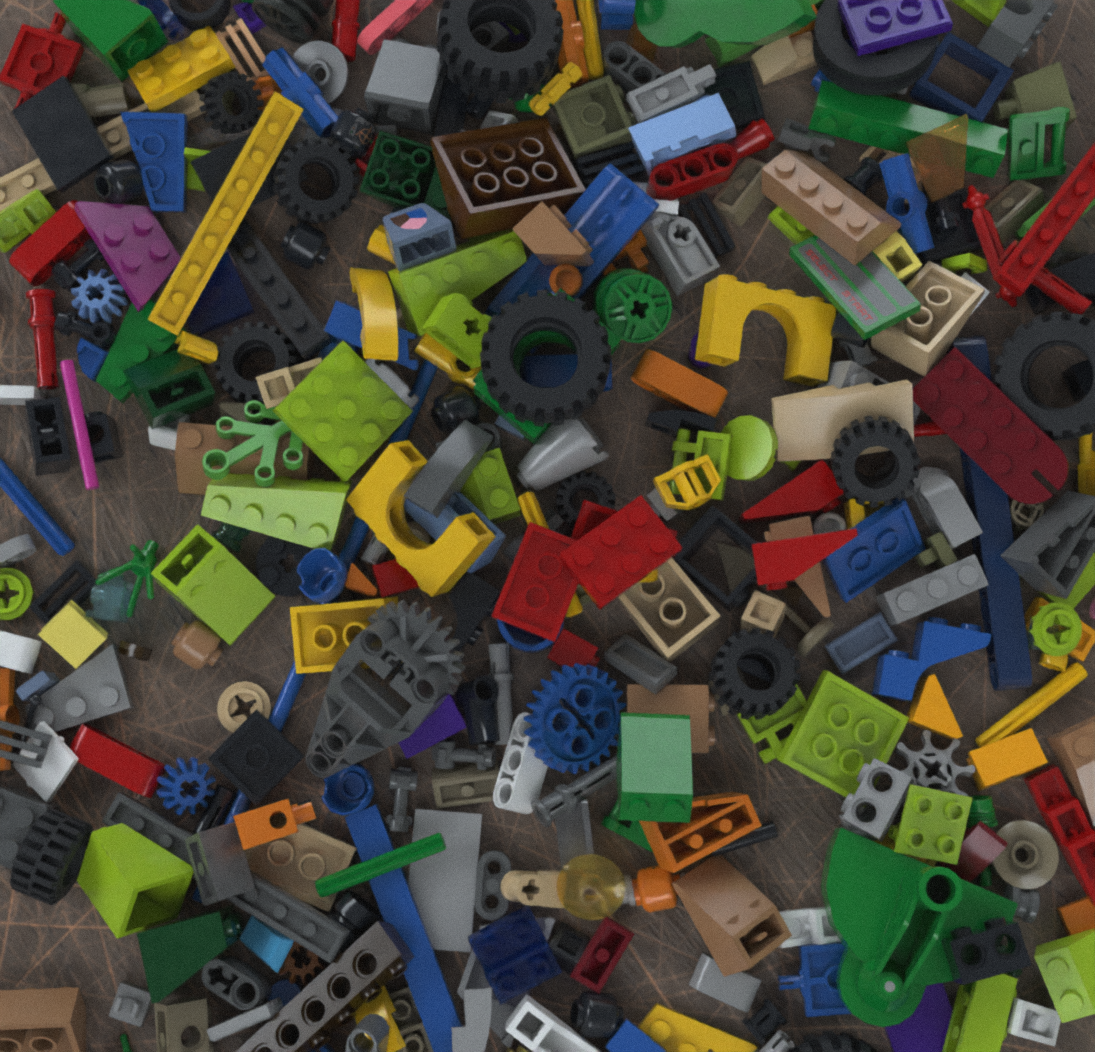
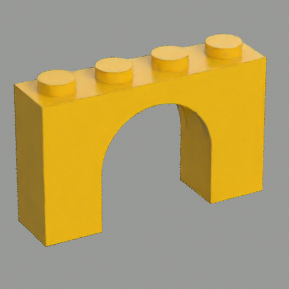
[695,274,836,387]
[346,440,496,597]

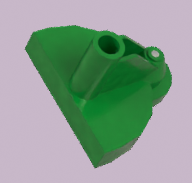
[634,0,817,48]
[820,827,1018,1027]

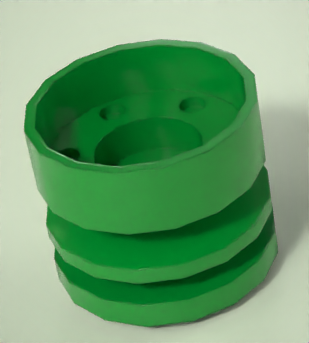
[592,268,672,343]

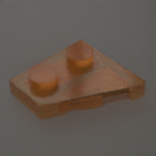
[906,114,968,202]

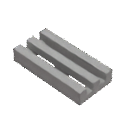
[206,997,284,1042]

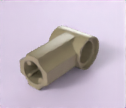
[72,82,131,122]

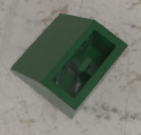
[123,349,215,430]

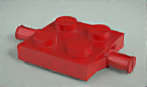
[0,12,84,109]

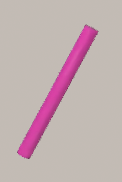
[60,360,99,490]

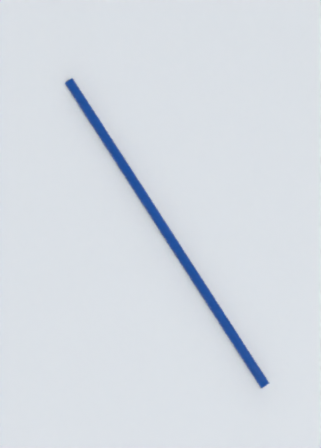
[192,359,438,903]

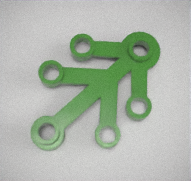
[202,400,303,487]

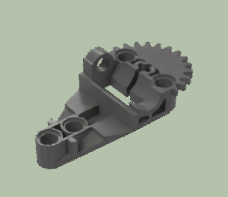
[306,600,465,778]

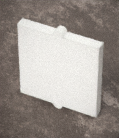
[12,721,79,803]

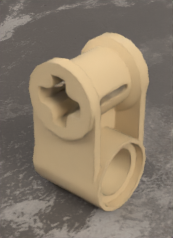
[501,870,568,908]

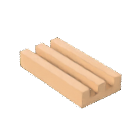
[215,18,270,81]

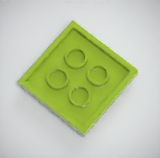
[272,340,413,482]
[777,670,909,808]

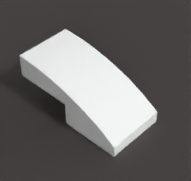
[778,907,841,948]

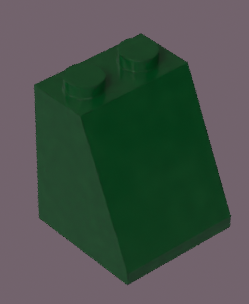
[137,905,243,1004]

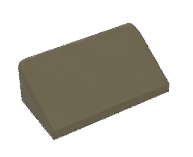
[711,156,767,227]
[985,179,1044,244]
[432,759,499,809]

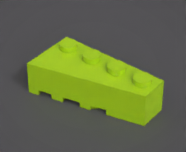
[388,229,527,337]
[201,473,353,551]

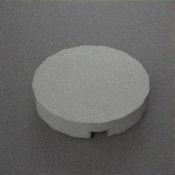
[365,359,419,409]

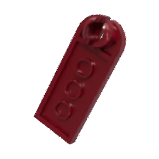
[912,347,1069,504]

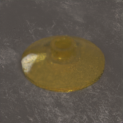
[557,854,625,920]

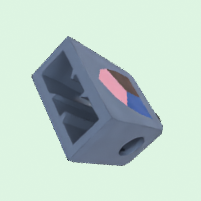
[382,203,457,271]

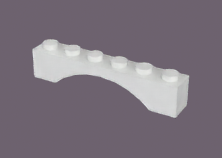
[505,994,602,1052]

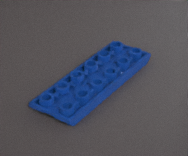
[485,163,660,355]

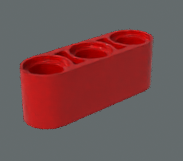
[646,143,738,201]
[9,200,92,287]
[69,723,166,798]

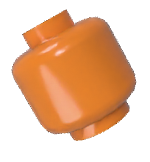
[632,865,680,913]

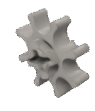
[887,730,975,806]

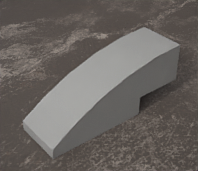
[451,988,492,1052]

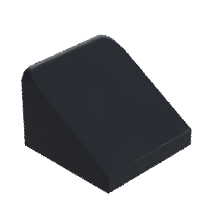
[542,921,591,974]

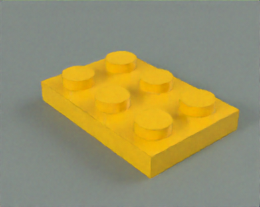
[127,25,236,113]

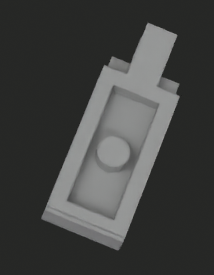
[626,64,716,123]

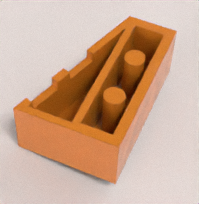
[639,791,762,873]

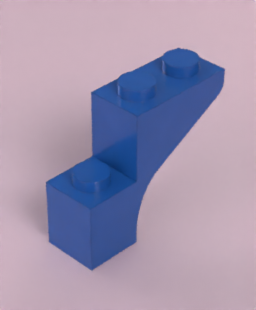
[872,617,991,701]

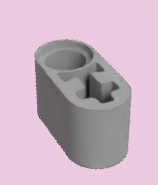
[689,952,762,1012]

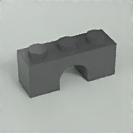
[977,0,1059,67]

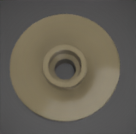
[992,820,1059,890]

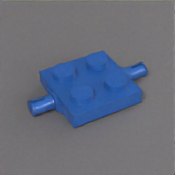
[778,942,851,1017]

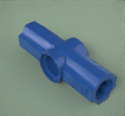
[262,47,339,139]
[879,153,934,254]

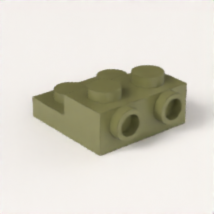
[551,75,636,159]

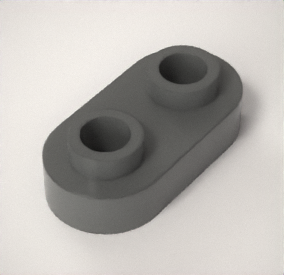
[475,850,511,920]

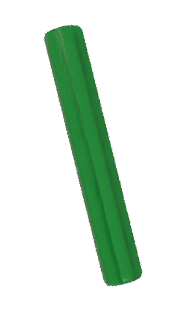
[315,833,446,898]

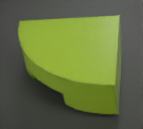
[942,253,987,274]

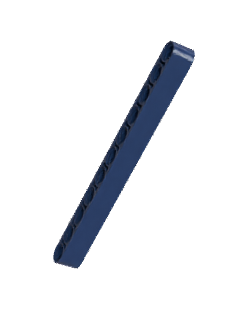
[947,336,1032,691]

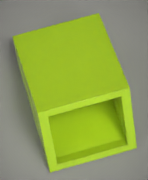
[77,823,194,939]

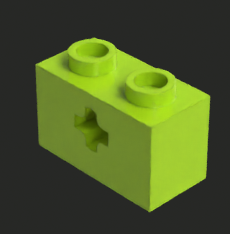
[422,293,492,369]

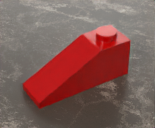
[738,459,844,524]
[752,528,858,591]

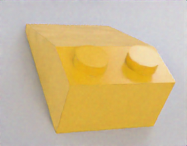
[290,596,403,674]

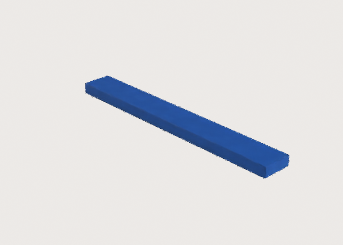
[345,804,463,1052]

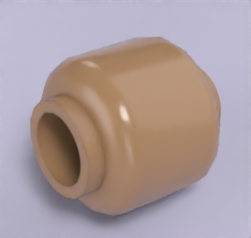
[170,620,223,670]

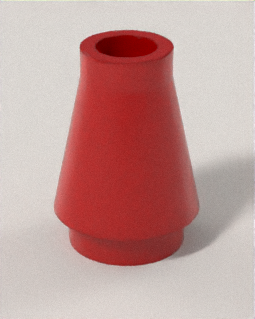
[729,118,775,161]

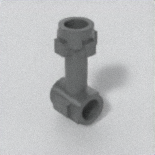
[432,739,496,770]
[386,767,418,832]

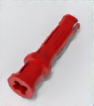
[996,239,1092,315]
[26,289,59,390]

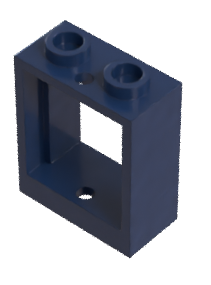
[909,32,1014,123]

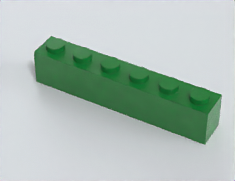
[808,80,1008,178]

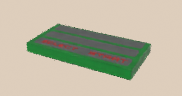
[789,235,921,340]

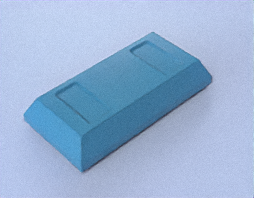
[240,915,294,973]

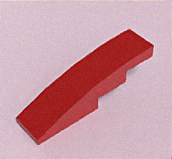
[1024,764,1095,907]

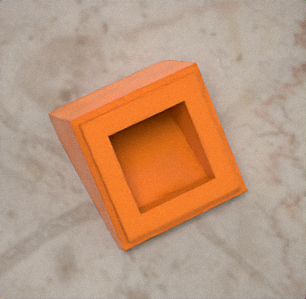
[345,563,380,598]

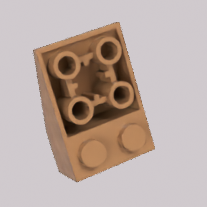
[672,855,792,977]

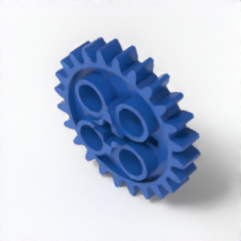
[524,663,626,774]

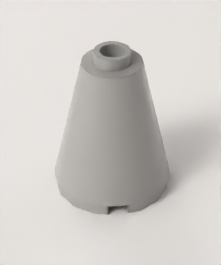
[516,417,609,491]

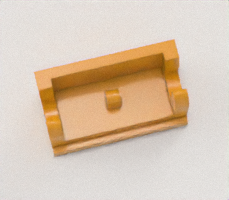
[966,728,1048,791]

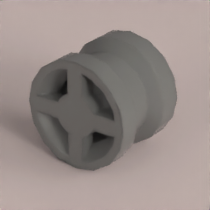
[1002,884,1040,923]

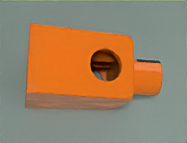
[233,799,316,850]

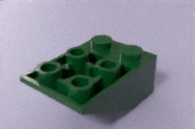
[359,130,455,231]

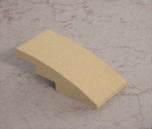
[771,380,914,462]

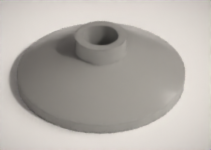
[292,40,349,104]

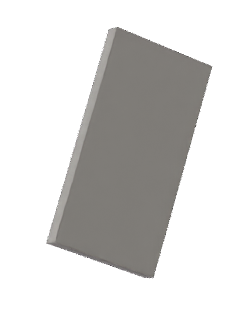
[408,808,483,952]

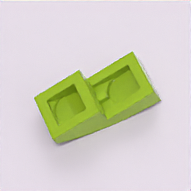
[0,189,56,253]

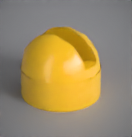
[1038,651,1068,672]

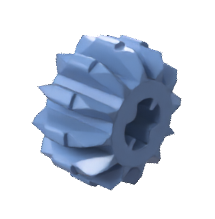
[71,268,128,324]

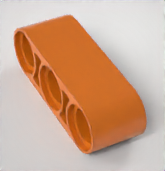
[630,349,728,418]

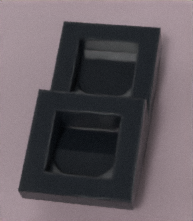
[645,410,718,437]

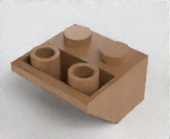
[512,201,594,267]

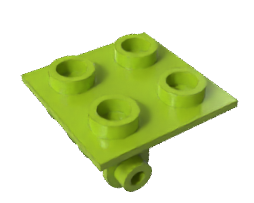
[888,784,972,865]

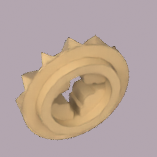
[217,681,272,733]

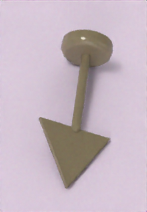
[716,543,835,658]

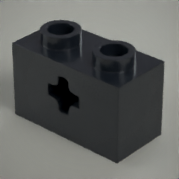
[25,397,71,476]

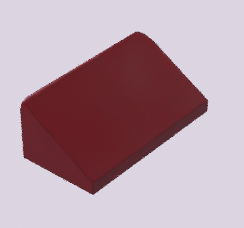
[569,916,635,994]

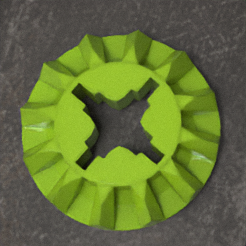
[0,568,35,621]
[1029,602,1082,656]

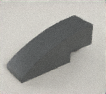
[404,420,494,518]

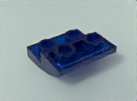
[468,905,562,1005]

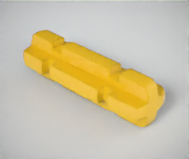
[529,62,582,116]

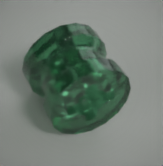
[211,521,252,553]

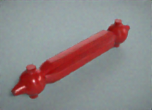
[962,185,1017,308]

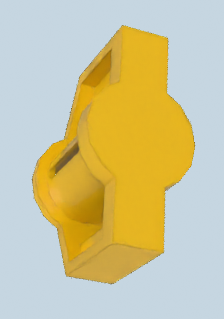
[653,454,721,510]

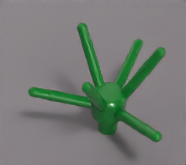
[95,540,179,618]

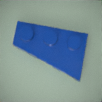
[120,112,188,213]

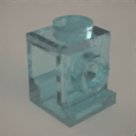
[85,572,133,623]

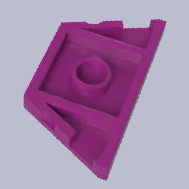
[74,201,181,312]

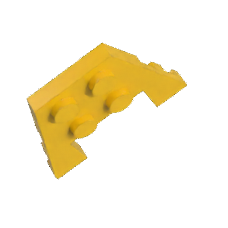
[638,1003,758,1052]

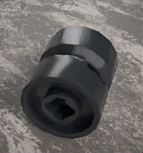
[327,889,382,953]

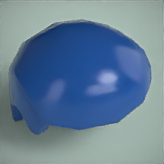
[296,547,348,603]
[322,763,374,816]

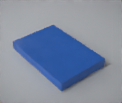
[822,498,926,603]

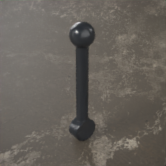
[13,693,42,754]

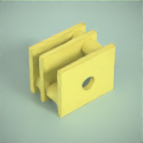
[38,600,109,669]

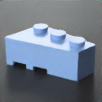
[628,93,736,177]

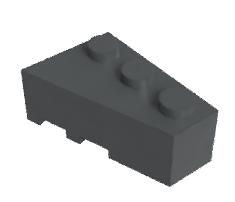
[1000,491,1095,599]

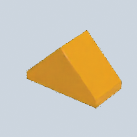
[907,674,963,739]

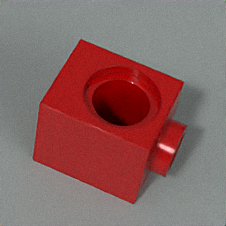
[547,628,600,668]

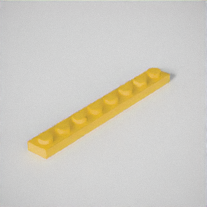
[147,91,304,336]

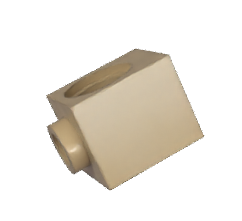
[741,590,786,638]

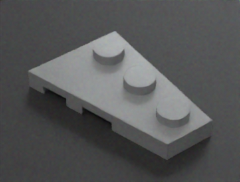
[25,644,134,733]

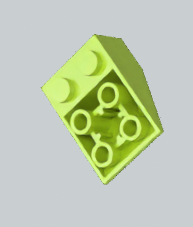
[151,524,275,646]

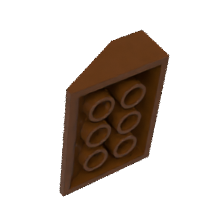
[430,118,586,239]

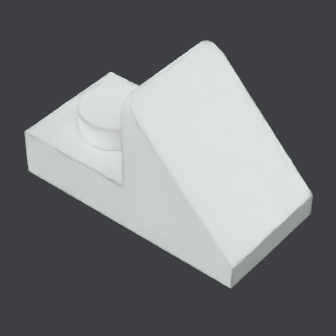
[1007,998,1061,1047]

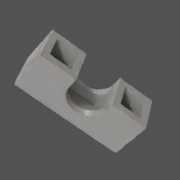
[875,554,989,626]

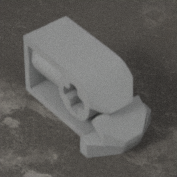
[641,213,720,296]
[904,467,983,549]

